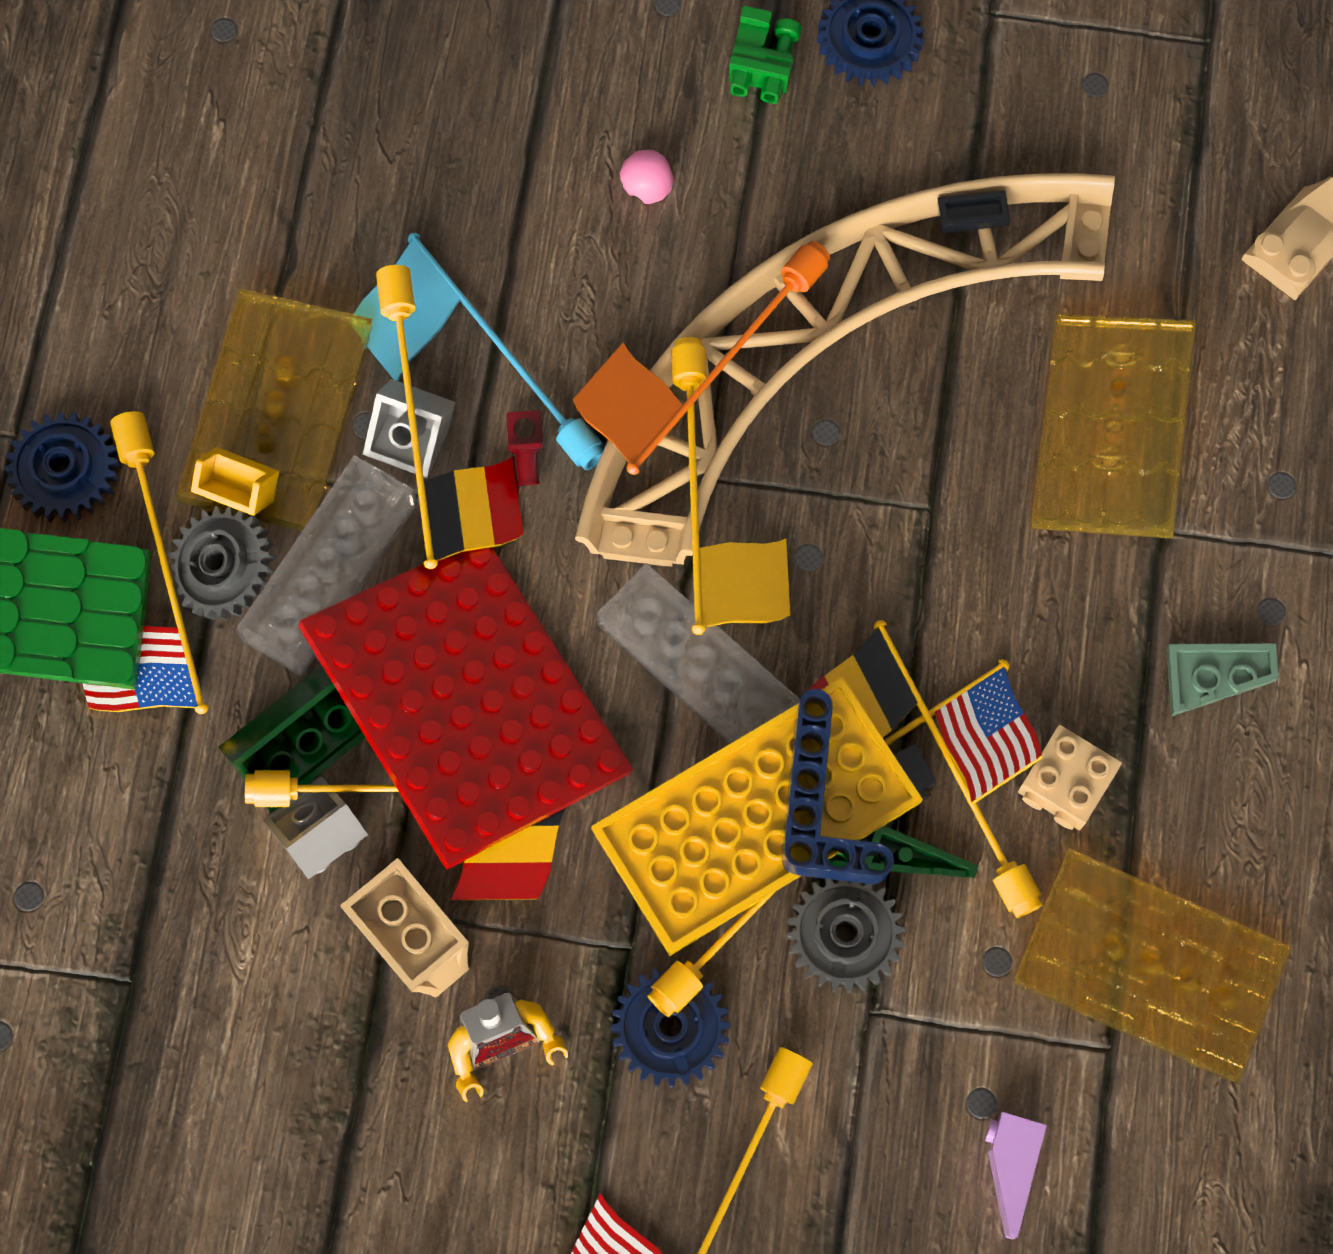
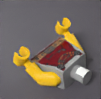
[448,993,568,1102]

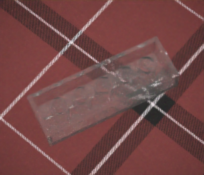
[235,455,418,677]
[597,563,800,744]

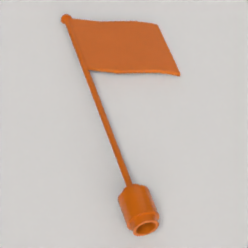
[573,241,830,475]

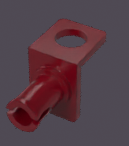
[506,410,544,486]

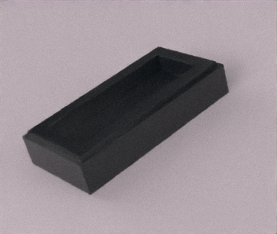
[937,190,1010,233]

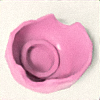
[619,150,674,204]

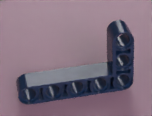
[781,689,894,884]

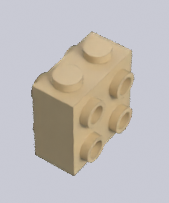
[1018,724,1122,831]

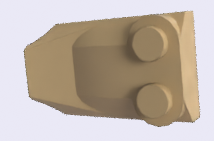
[1241,177,1333,301]
[340,858,469,998]

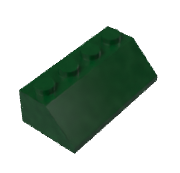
[218,665,365,813]

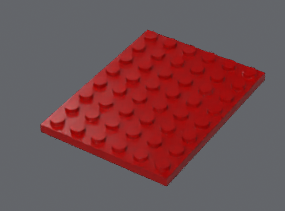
[298,547,633,870]

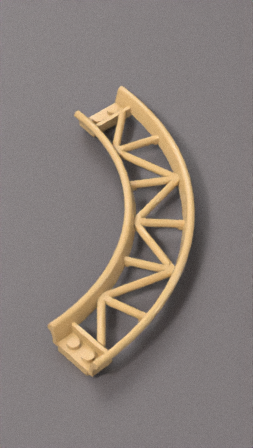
[575,173,1115,567]

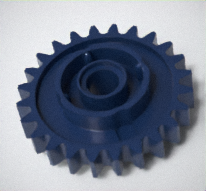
[817,0,924,87]
[4,412,121,523]
[611,966,731,1089]

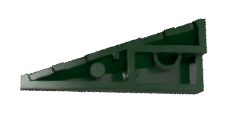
[828,826,979,878]

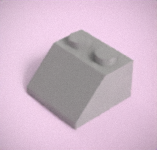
[363,379,455,478]
[263,776,368,879]

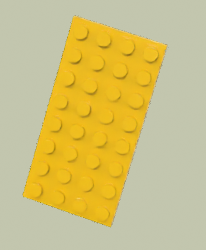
[591,677,923,956]

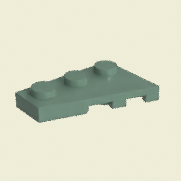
[1166,643,1279,717]

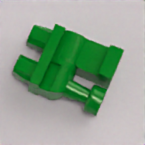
[728,5,802,105]

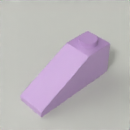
[985,1112,1047,1240]

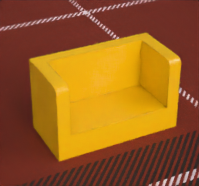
[191,447,279,516]

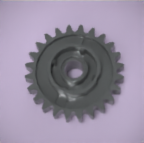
[168,506,277,620]
[786,879,905,994]

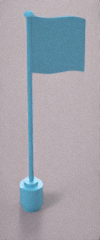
[349,232,604,470]

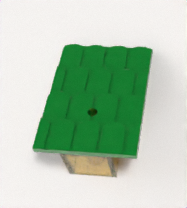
[0,528,152,690]

